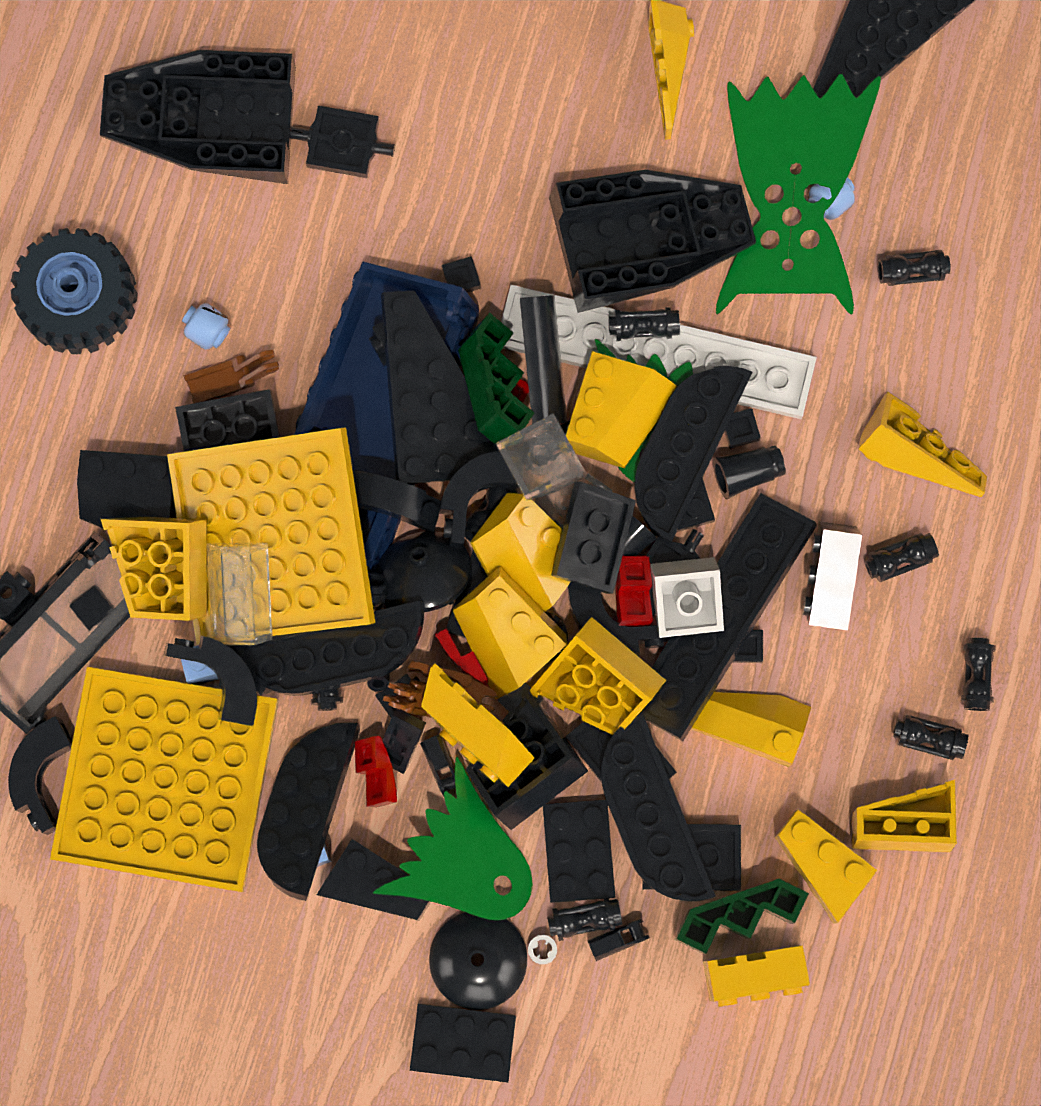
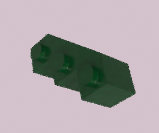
[458,312,535,450]
[674,879,809,954]

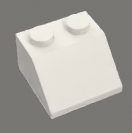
[650,557,724,638]

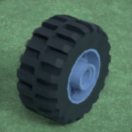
[10,228,137,354]

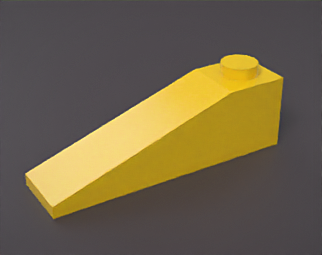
[648,0,694,140]
[858,392,987,497]
[691,692,811,767]

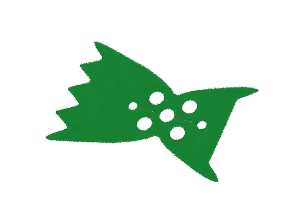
[716,74,881,315]

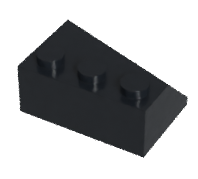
[175,389,280,452]
[77,450,176,529]
[465,689,588,830]

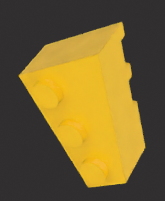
[852,779,957,852]
[775,809,877,924]
[703,945,810,1007]

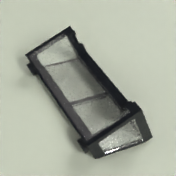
[0,531,130,734]

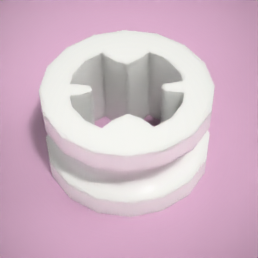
[528,935,557,965]

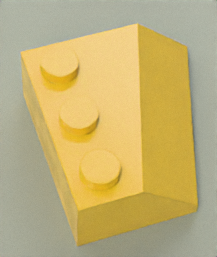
[563,351,678,468]
[470,493,570,612]
[101,517,207,621]
[453,566,567,699]
[529,617,666,735]
[421,664,534,787]

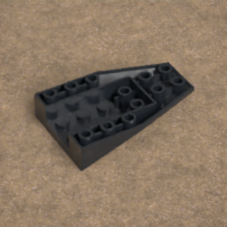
[100,50,296,184]
[549,170,756,313]

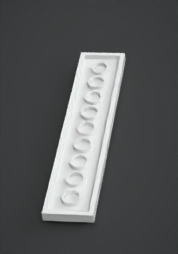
[501,285,817,419]

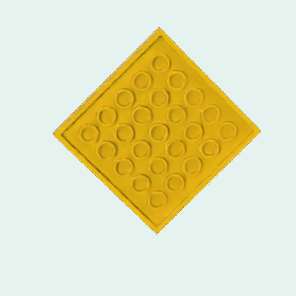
[167,427,375,645]
[50,667,279,892]

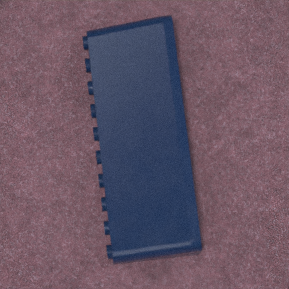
[294,262,479,573]

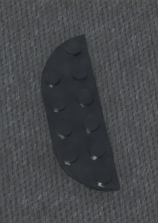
[634,366,753,544]
[235,600,424,696]
[601,713,716,902]
[257,723,360,901]

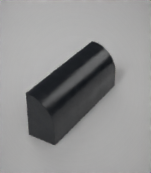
[520,295,567,426]

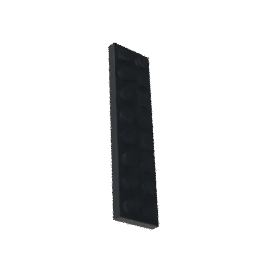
[639,493,817,742]

